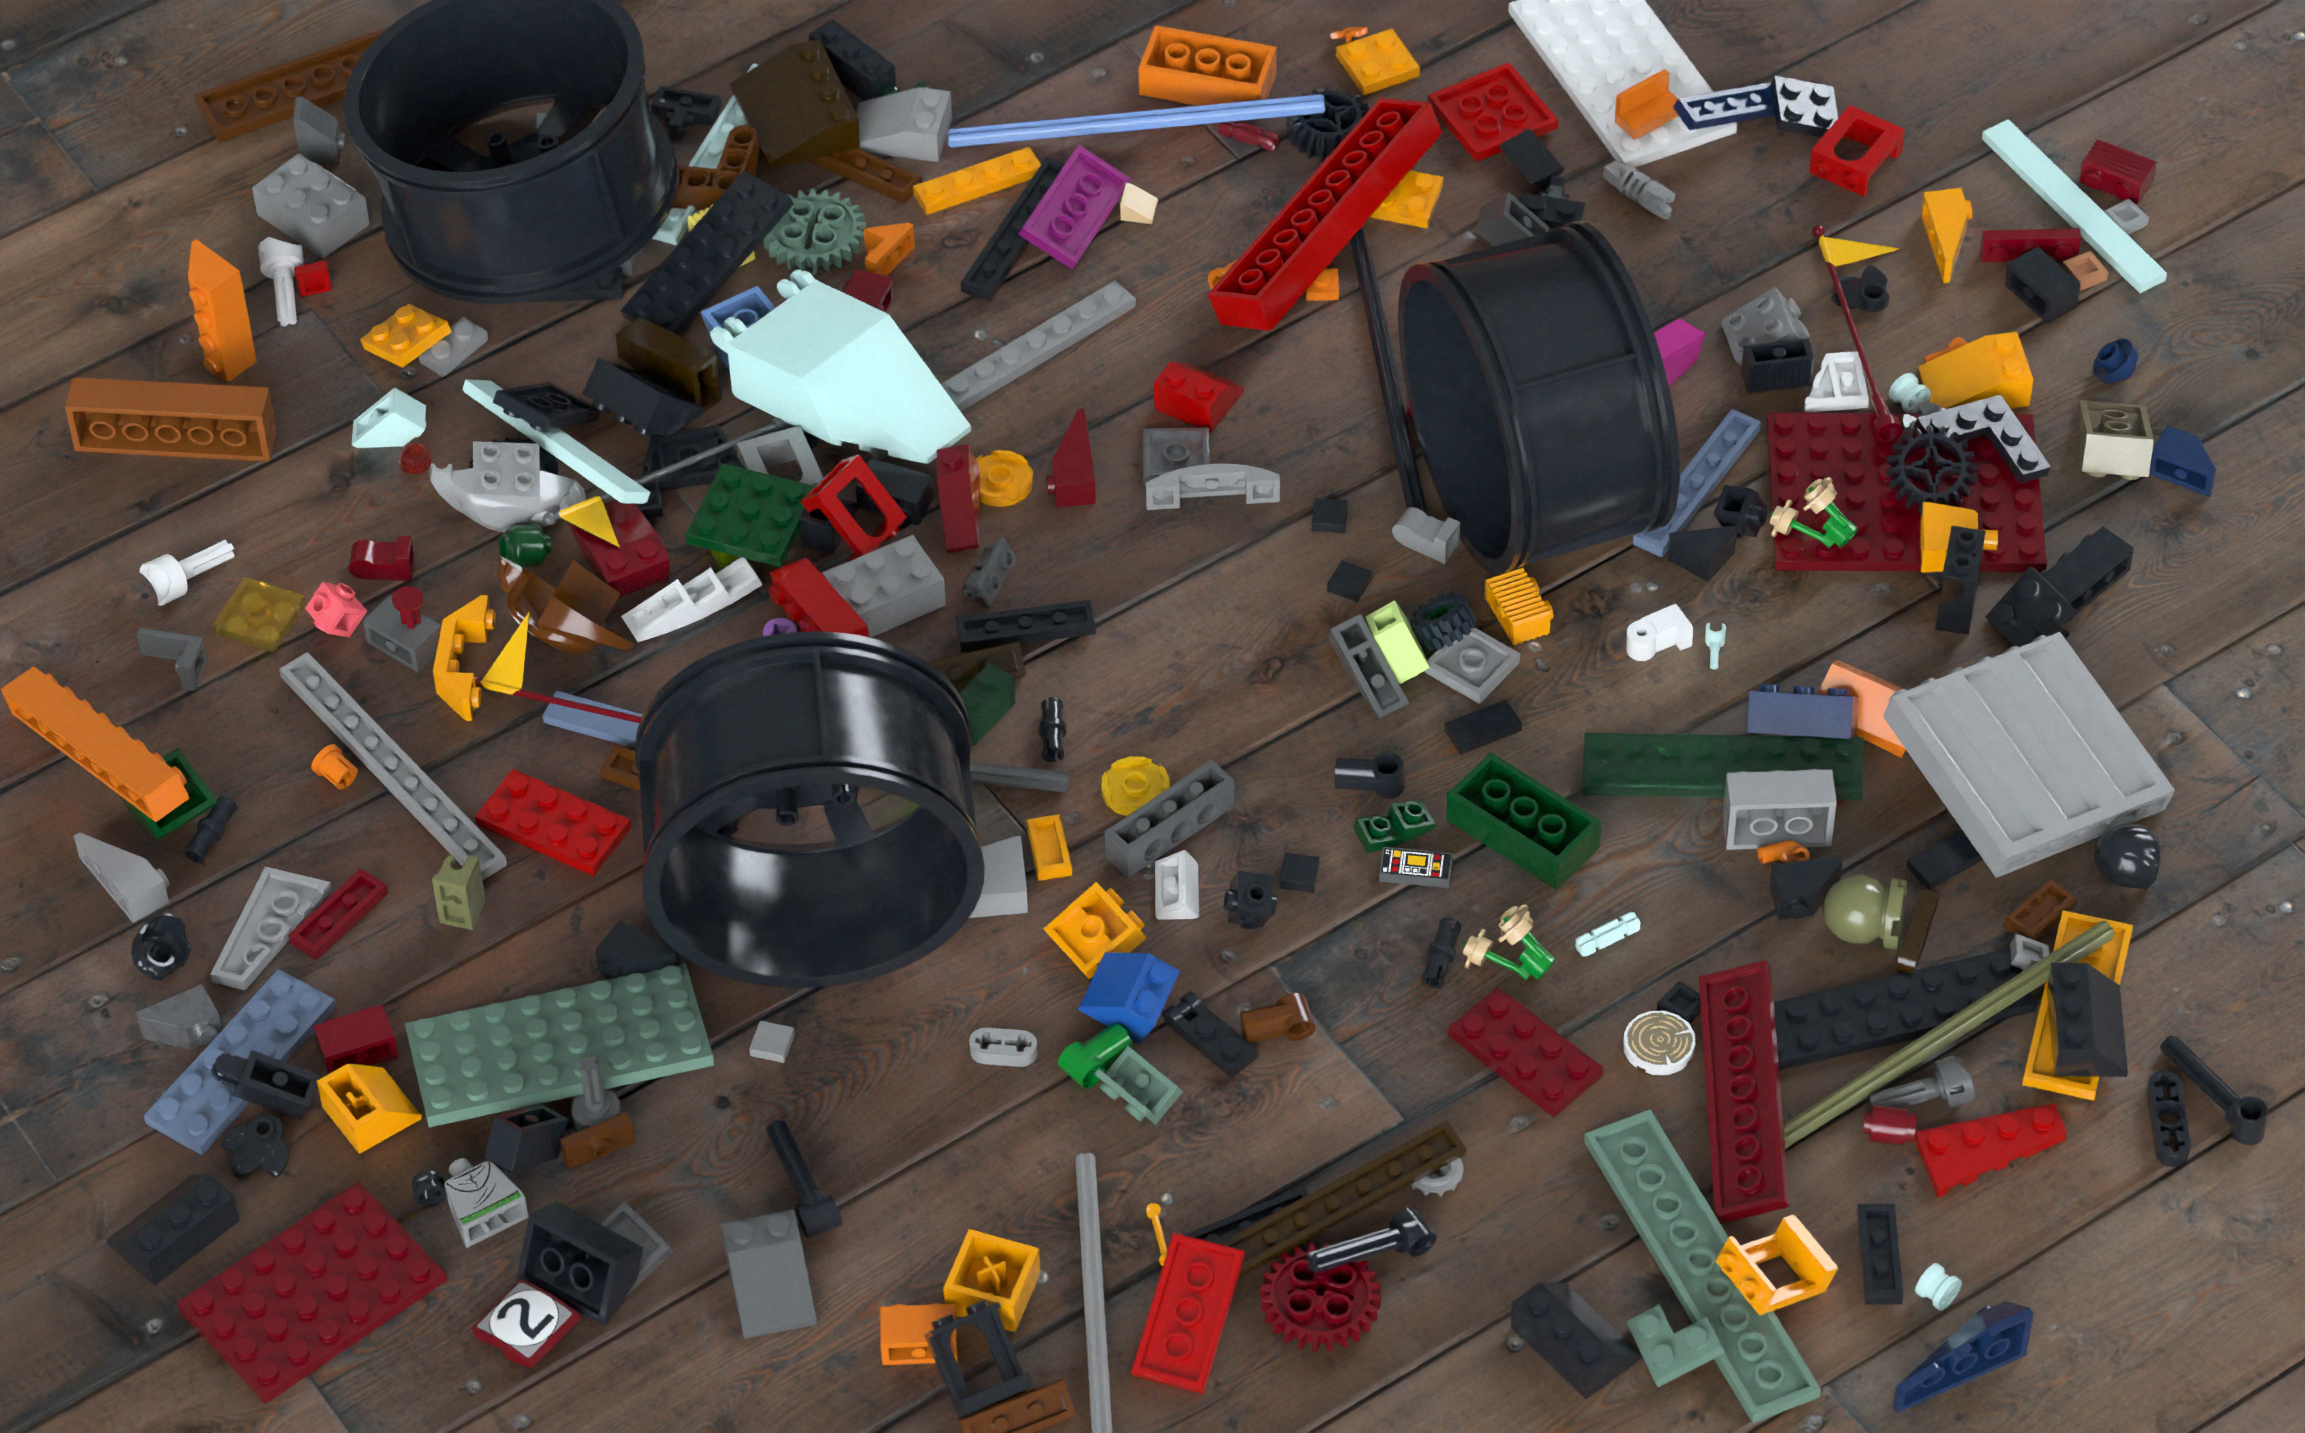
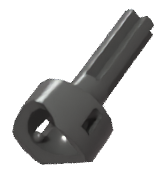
[571,1055,621,1131]
[1869,1056,1976,1109]

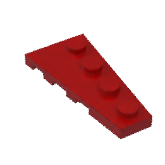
[1914,1103,2067,1198]

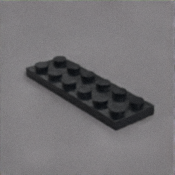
[620,171,794,335]

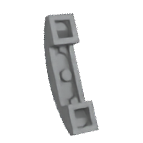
[1146,463,1280,510]

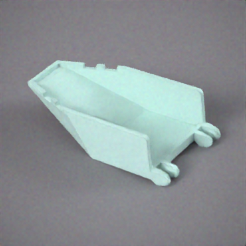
[710,269,971,464]

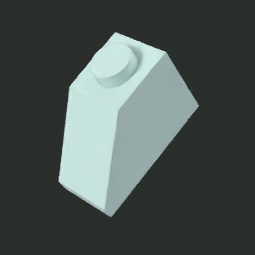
[352,388,426,448]

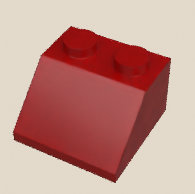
[1153,361,1244,433]

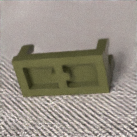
[432,854,486,930]

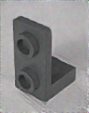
[137,628,208,691]

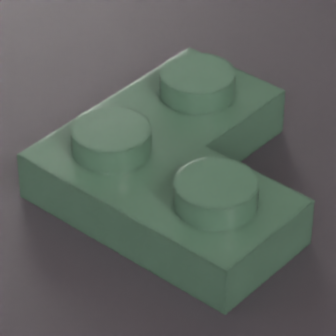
[1626,1305,1725,1387]

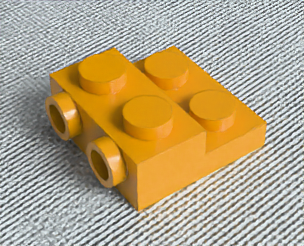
[1044,882,1146,979]

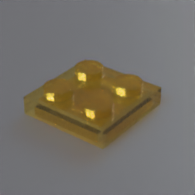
[213,577,306,652]

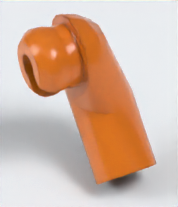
[1757,840,1810,864]

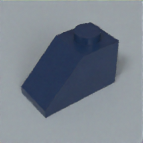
[2149,425,2216,497]

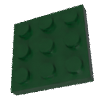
[685,463,815,567]

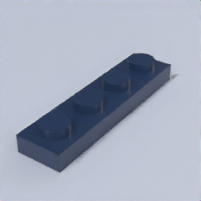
[1673,82,1775,131]

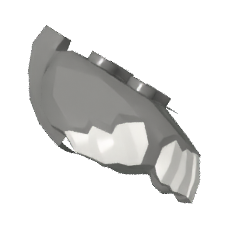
[429,441,586,533]

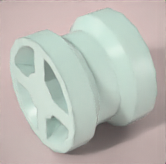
[1889,373,1931,413]
[1915,1263,1962,1311]

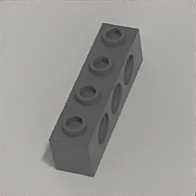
[1105,760,1235,878]

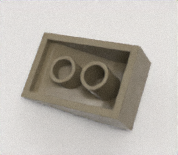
[2078,400,2154,480]

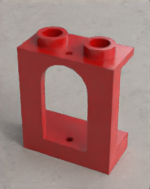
[1809,105,1905,197]
[800,455,907,562]

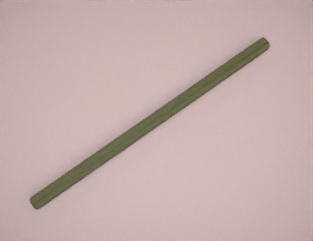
[1783,921,2115,1149]

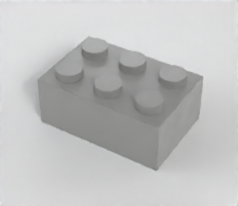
[252,153,370,259]
[823,535,946,638]
[1723,769,1837,850]

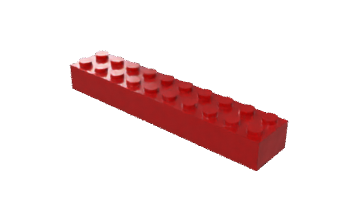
[1207,98,1442,331]

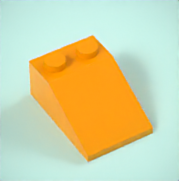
[1917,332,2033,409]

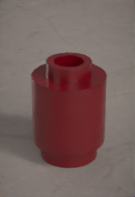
[1863,1105,1917,1145]

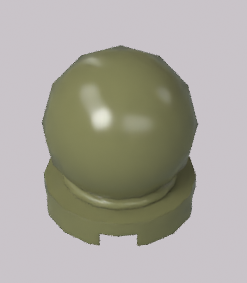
[1823,874,1907,951]

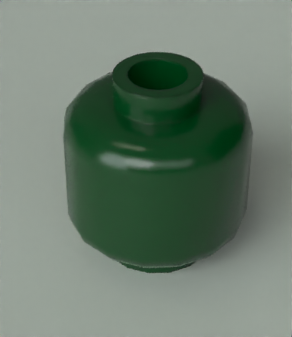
[499,523,551,568]

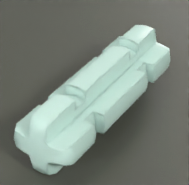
[1575,912,1641,957]

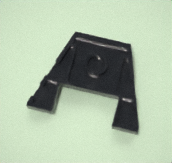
[636,425,745,519]

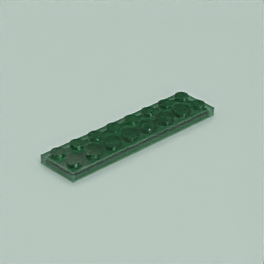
[1582,733,1864,800]

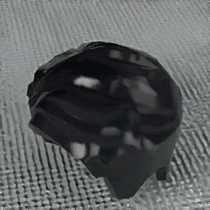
[131,913,191,980]

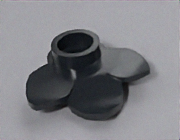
[1831,265,1889,312]
[220,1113,289,1178]

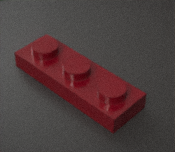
[1980,228,2081,262]
[288,868,388,960]

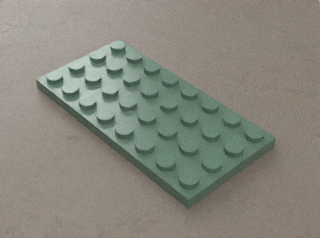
[405,963,714,1128]

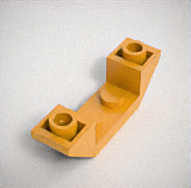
[433,595,496,721]

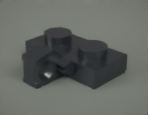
[651,86,721,140]
[1520,176,1586,229]

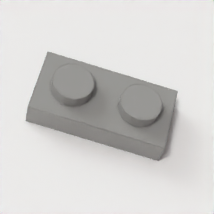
[419,317,488,377]

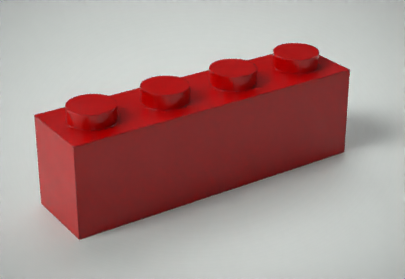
[769,558,870,638]

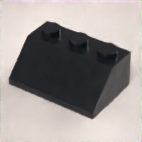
[582,358,705,438]
[2047,963,2128,1077]
[107,1174,240,1286]
[517,1201,644,1325]
[1511,1282,1642,1400]

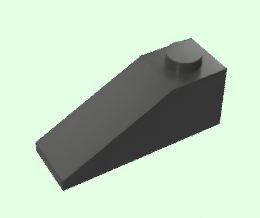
[1328,614,1409,720]

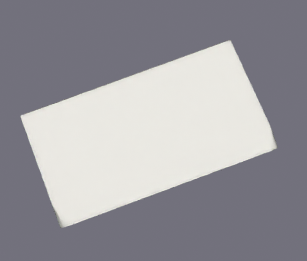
[1155,850,1199,920]

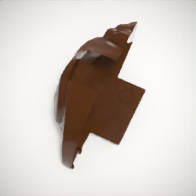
[498,555,636,655]

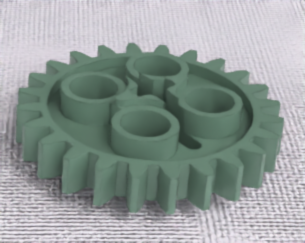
[763,189,866,274]

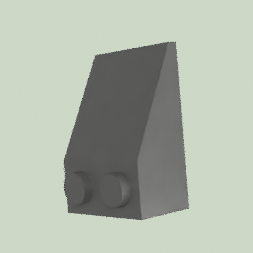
[721,1210,817,1339]

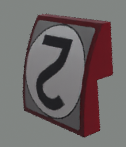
[471,1279,581,1369]

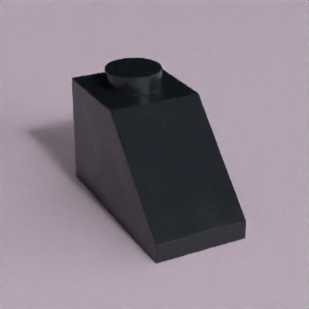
[1769,856,1843,920]
[595,920,680,979]

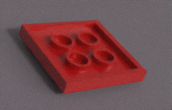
[1428,62,1558,162]

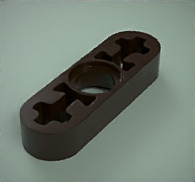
[1896,887,1940,974]

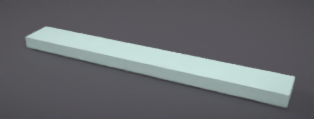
[652,63,758,245]
[1982,119,2167,293]
[462,379,650,504]

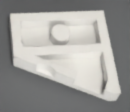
[1804,351,1869,412]

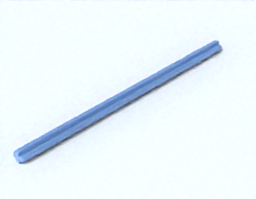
[947,94,1325,148]

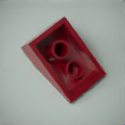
[568,499,670,598]

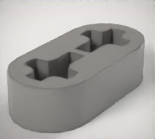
[969,1028,1038,1067]

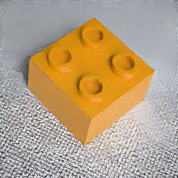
[943,1229,1040,1332]

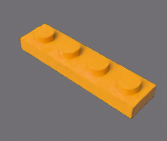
[913,147,1041,215]

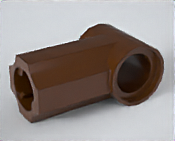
[1240,993,1316,1043]

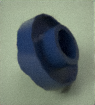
[2092,339,2139,384]

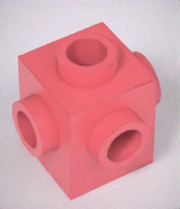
[305,582,367,638]

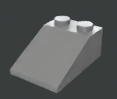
[856,87,952,162]

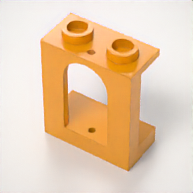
[1715,1214,1838,1316]

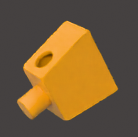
[1920,502,1998,573]

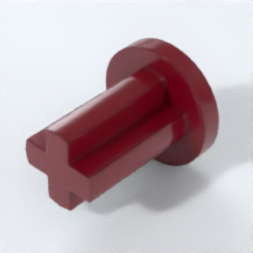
[392,586,423,629]

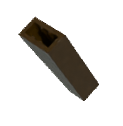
[615,317,721,412]

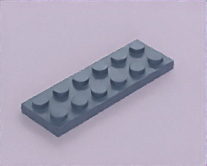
[144,969,337,1156]

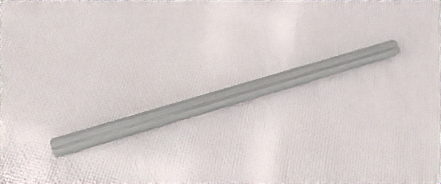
[1076,1152,1112,1433]

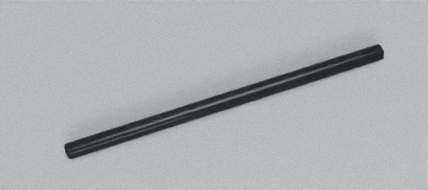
[1350,228,1427,514]

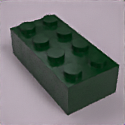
[1446,752,1602,890]

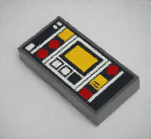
[1379,847,1453,888]

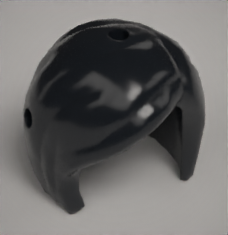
[2094,824,2161,889]

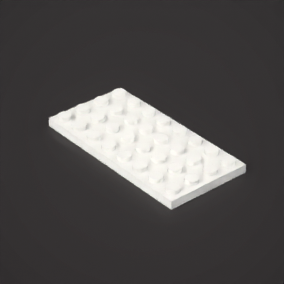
[1508,0,1737,168]

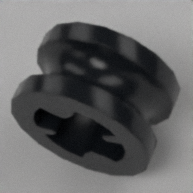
[411,1171,446,1205]

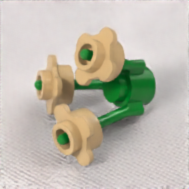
[1769,477,1858,549]
[1463,904,1556,981]

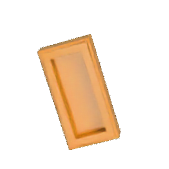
[1025,814,1072,881]

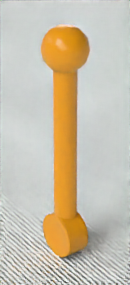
[1146,1203,1168,1266]

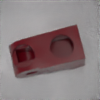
[349,536,415,581]

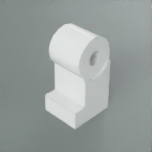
[1626,603,1693,661]

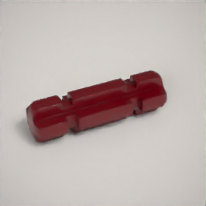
[1219,121,1279,151]

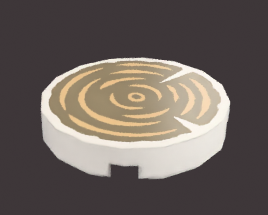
[1623,1011,1696,1075]

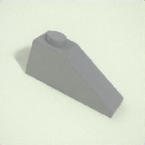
[74,832,170,923]

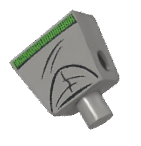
[444,1158,528,1248]

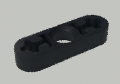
[2147,1070,2191,1167]

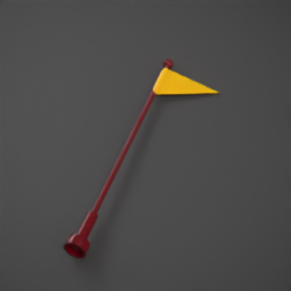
[1812,225,1903,443]
[474,612,642,723]

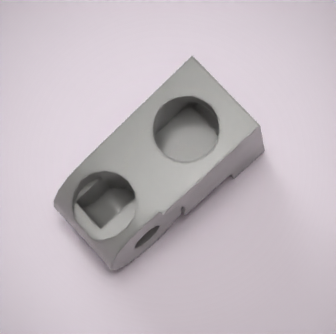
[1392,507,1460,564]

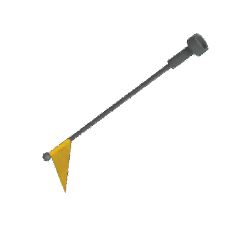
[543,418,793,548]

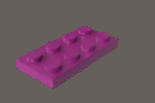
[1018,145,1132,270]

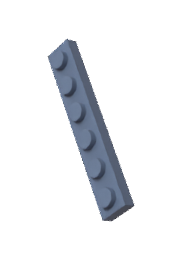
[1633,409,1761,557]

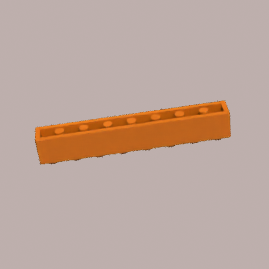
[1,666,190,822]

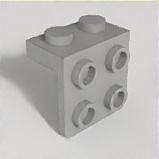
[1721,287,1810,366]

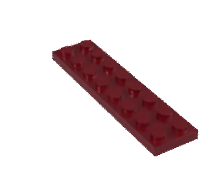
[1699,960,1790,1224]

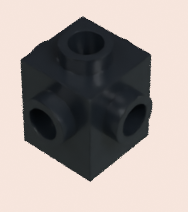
[1713,485,1767,538]
[1224,871,1277,929]

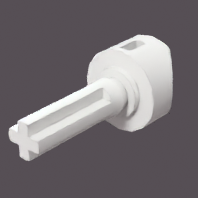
[258,237,304,327]
[140,540,235,606]

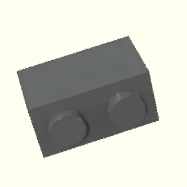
[363,595,441,672]

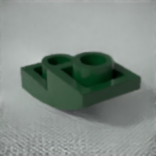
[1353,799,1436,853]

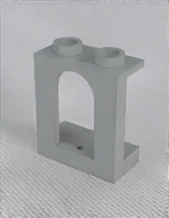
[737,425,823,486]

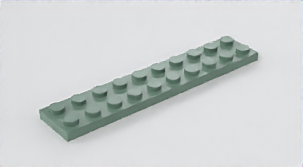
[1584,1109,1821,1424]

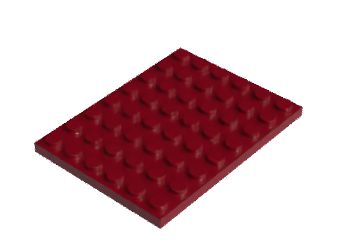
[1766,412,2047,572]

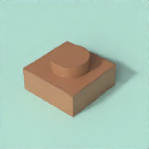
[2062,251,2108,291]

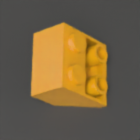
[317,1064,422,1154]

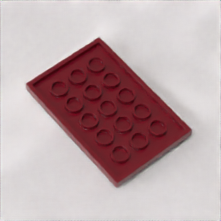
[177,1182,447,1404]

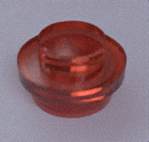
[398,443,432,474]

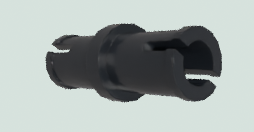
[1039,697,1066,762]
[183,796,238,863]
[1421,917,1462,988]

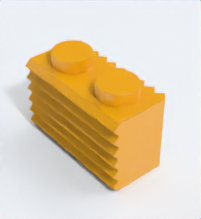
[1484,567,1554,646]

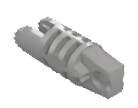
[1603,160,1675,220]

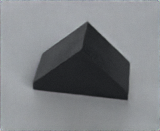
[1667,526,1737,581]

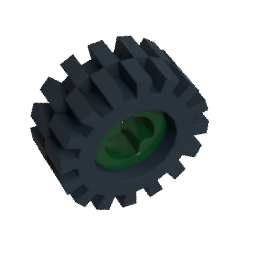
[1409,592,1477,650]

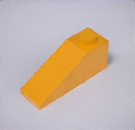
[1921,188,1972,283]

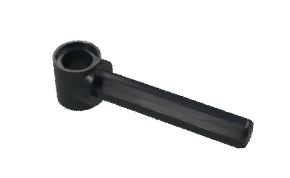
[2160,1035,2268,1145]
[766,1119,842,1238]
[1306,1207,1437,1272]

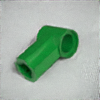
[1058,1023,1133,1089]

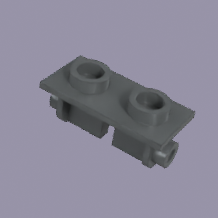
[963,535,1017,607]

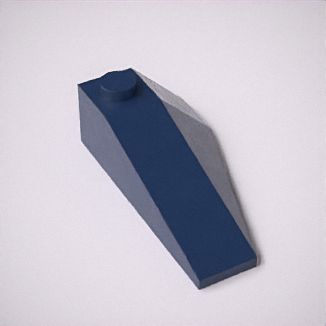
[1893,1301,2034,1413]

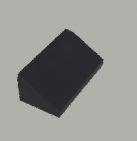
[1499,128,1565,191]

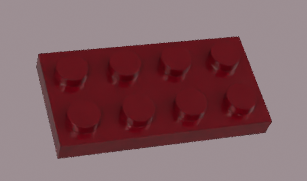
[1448,986,1604,1118]

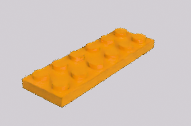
[2022,910,2133,1101]

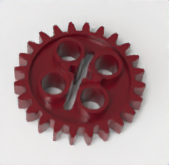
[1260,1242,1381,1352]

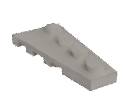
[211,867,332,990]

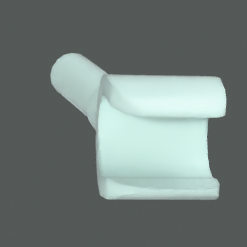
[1705,623,1726,670]

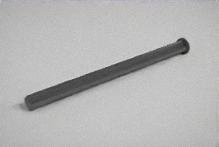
[970,761,1070,793]

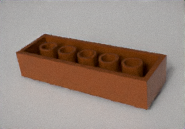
[65,377,277,462]

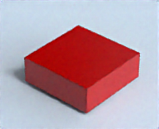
[294,260,332,298]

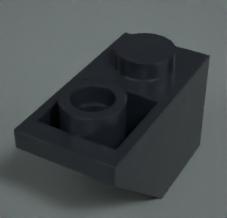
[800,497,859,554]

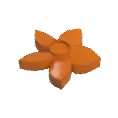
[1331,27,1368,44]

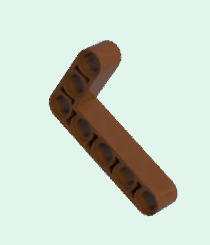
[672,125,761,211]

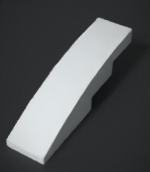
[621,557,763,642]

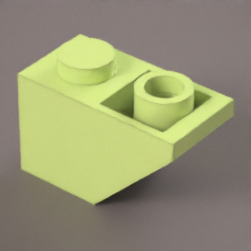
[1366,600,1430,684]

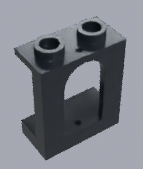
[1935,526,1986,635]
[924,1300,1034,1418]

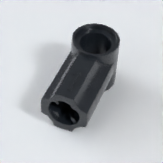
[1335,752,1405,799]

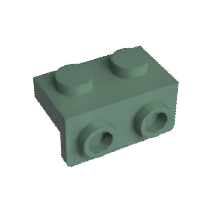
[1094,1046,1183,1125]

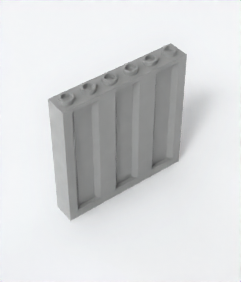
[1883,632,2175,878]

